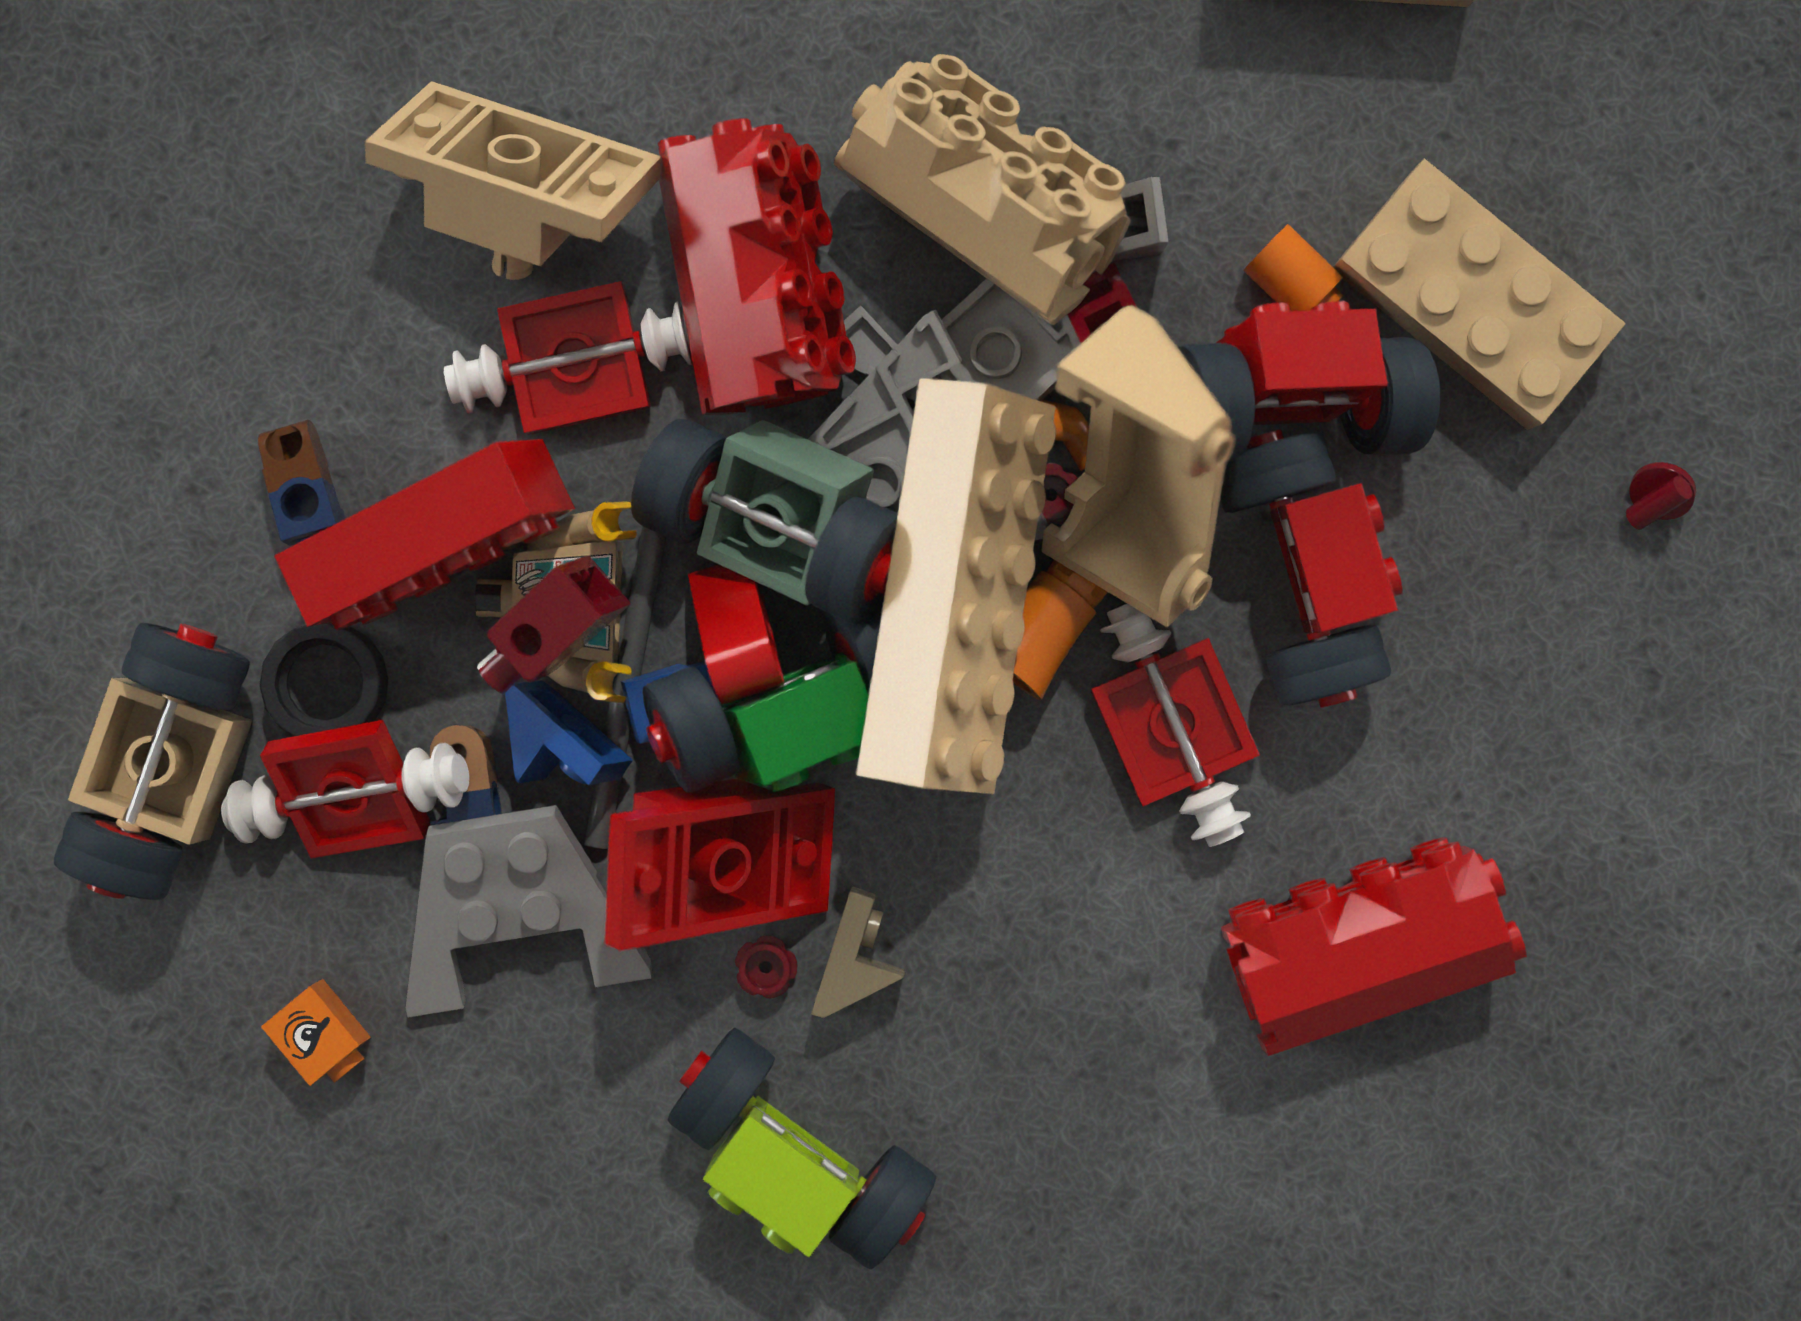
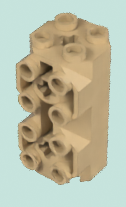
[834,54,1130,326]

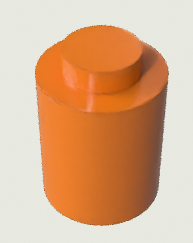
[1243,224,1343,311]

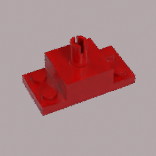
[605,779,836,951]

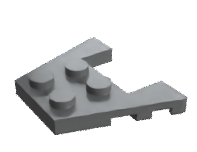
[844,279,1081,403]
[808,310,1049,540]
[406,805,652,1017]

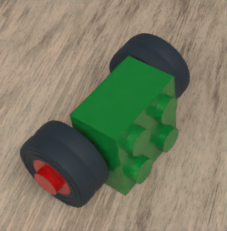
[643,602,884,793]

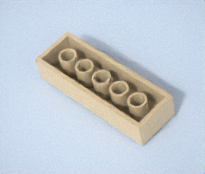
[857,378,1056,794]

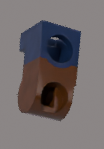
[258,420,346,547]

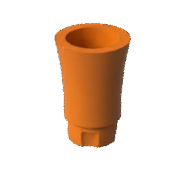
[1012,560,1107,701]

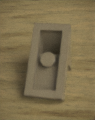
[811,887,905,1018]

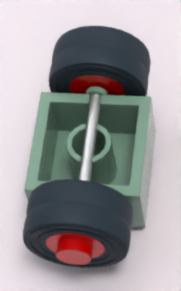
[631,419,898,624]

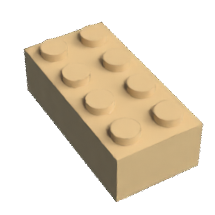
[1333,158,1626,430]

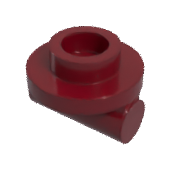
[1626,462,1696,530]

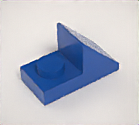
[505,680,633,785]

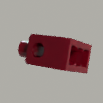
[477,555,631,694]

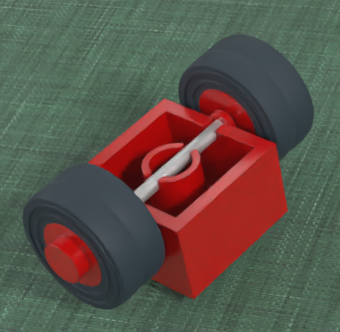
[1177,301,1440,462]
[1220,429,1403,708]

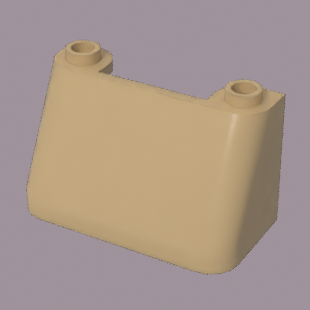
[1042,306,1234,628]

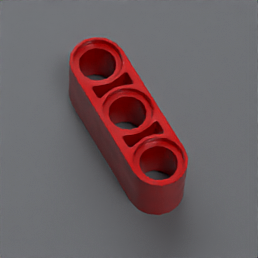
[688,564,785,705]

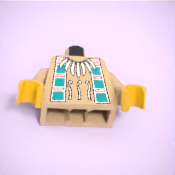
[475,502,637,703]

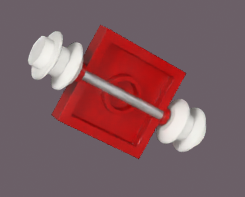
[444,281,693,435]
[1090,604,1260,847]
[221,720,469,858]

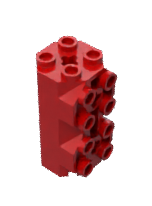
[658,118,856,415]
[1221,837,1527,1056]

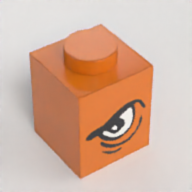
[261,979,371,1086]

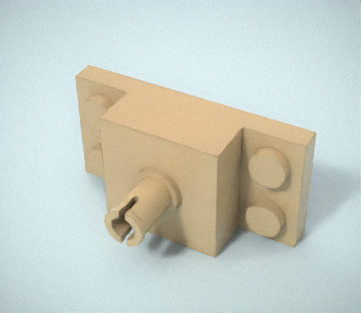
[365,81,661,280]

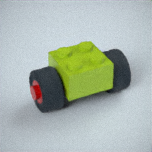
[667,1028,937,1269]

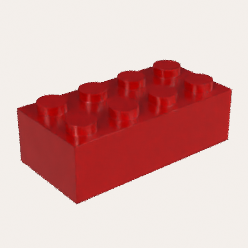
[274,439,575,631]

